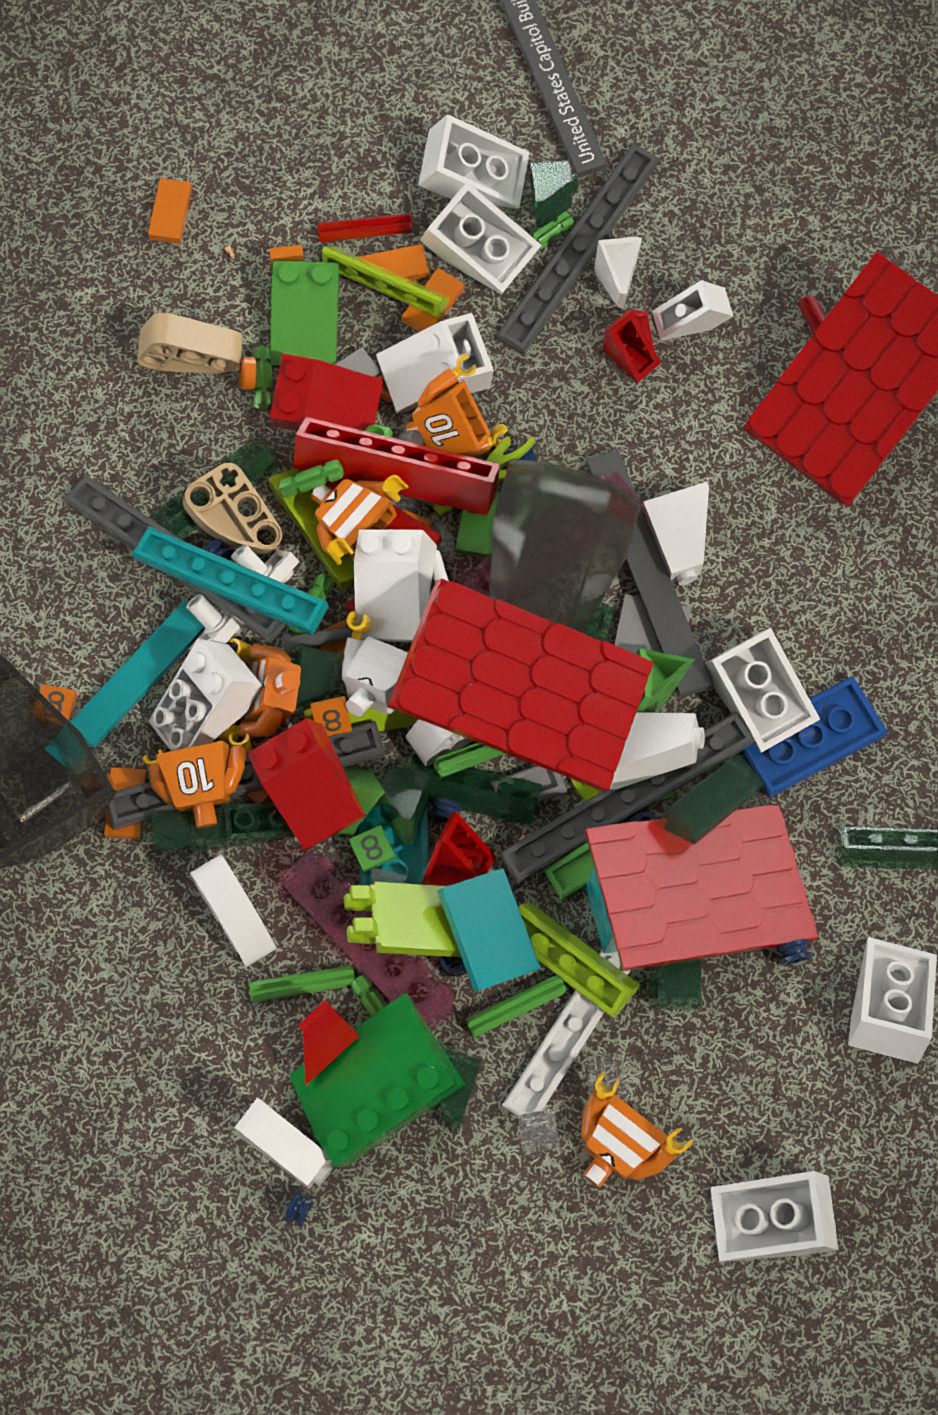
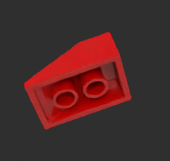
[270,353,383,431]
[247,718,366,850]

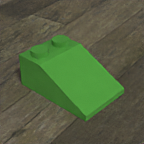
[270,261,340,367]

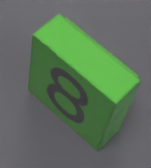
[349,825,395,873]

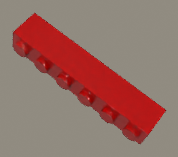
[293,417,501,516]

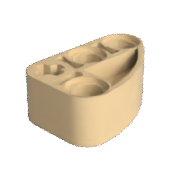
[137,313,243,374]
[183,463,282,554]

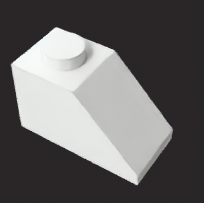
[652,280,733,340]

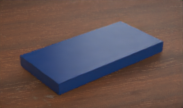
[741,676,888,799]

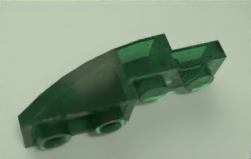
[150,802,296,853]

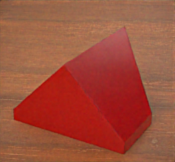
[602,310,661,383]
[420,812,496,886]
[298,1000,359,1086]

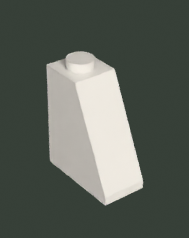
[642,482,709,585]
[610,712,705,790]
[234,1097,332,1189]

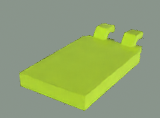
[344,882,461,957]

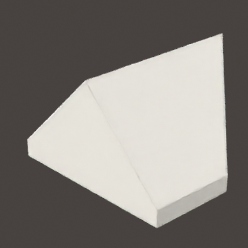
[594,237,642,308]

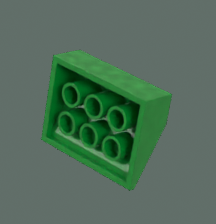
[289,993,465,1167]

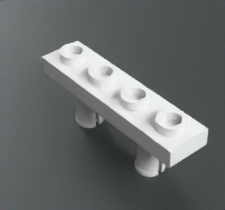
[186,545,300,651]

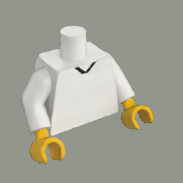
[342,611,408,717]

